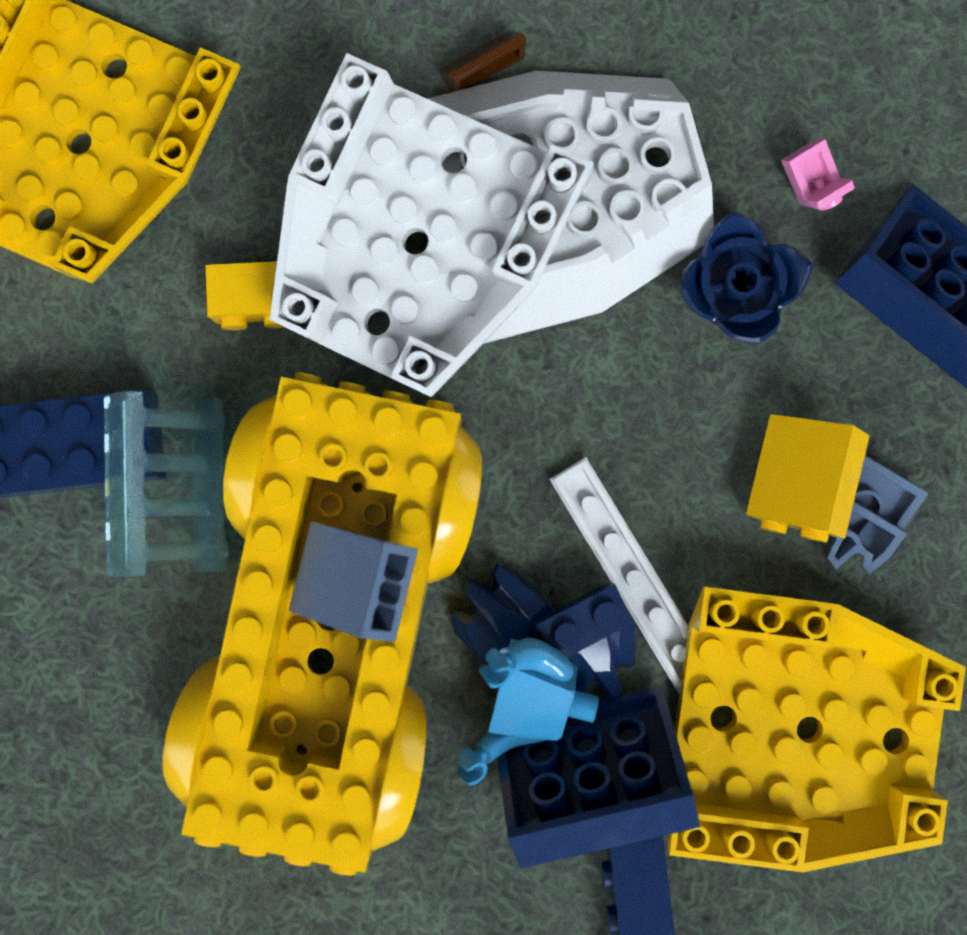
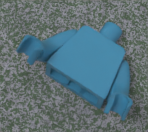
[457,637,599,785]

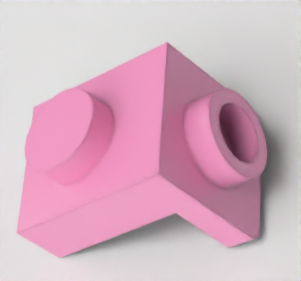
[781,138,855,210]

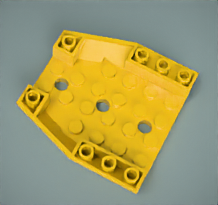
[0,0,241,284]
[667,586,966,872]

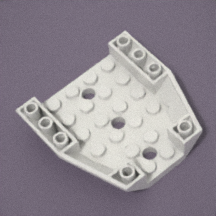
[270,53,594,397]
[428,70,714,344]

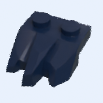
[450,563,554,666]
[533,581,637,698]

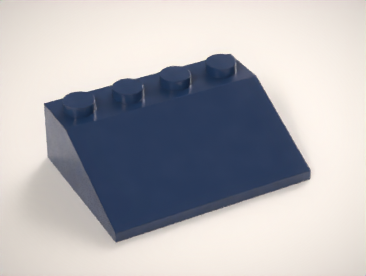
[835,184,967,389]
[497,686,700,869]

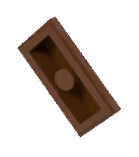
[439,31,526,92]

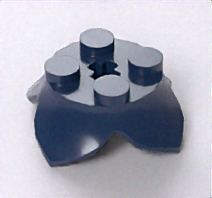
[680,212,813,343]

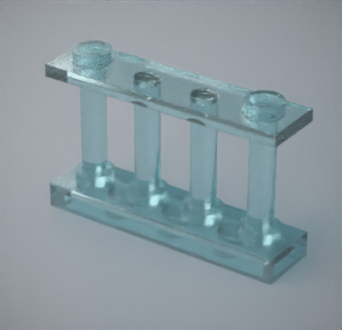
[104,391,228,577]

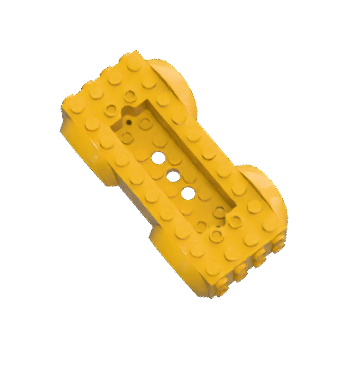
[163,372,482,876]

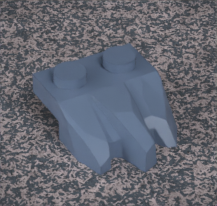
[826,455,929,574]

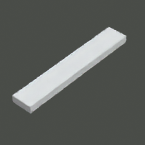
[549,457,688,695]

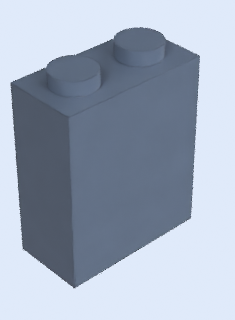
[288,521,418,642]

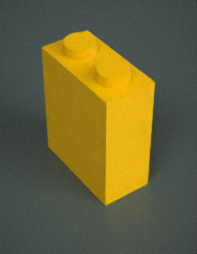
[746,414,870,543]

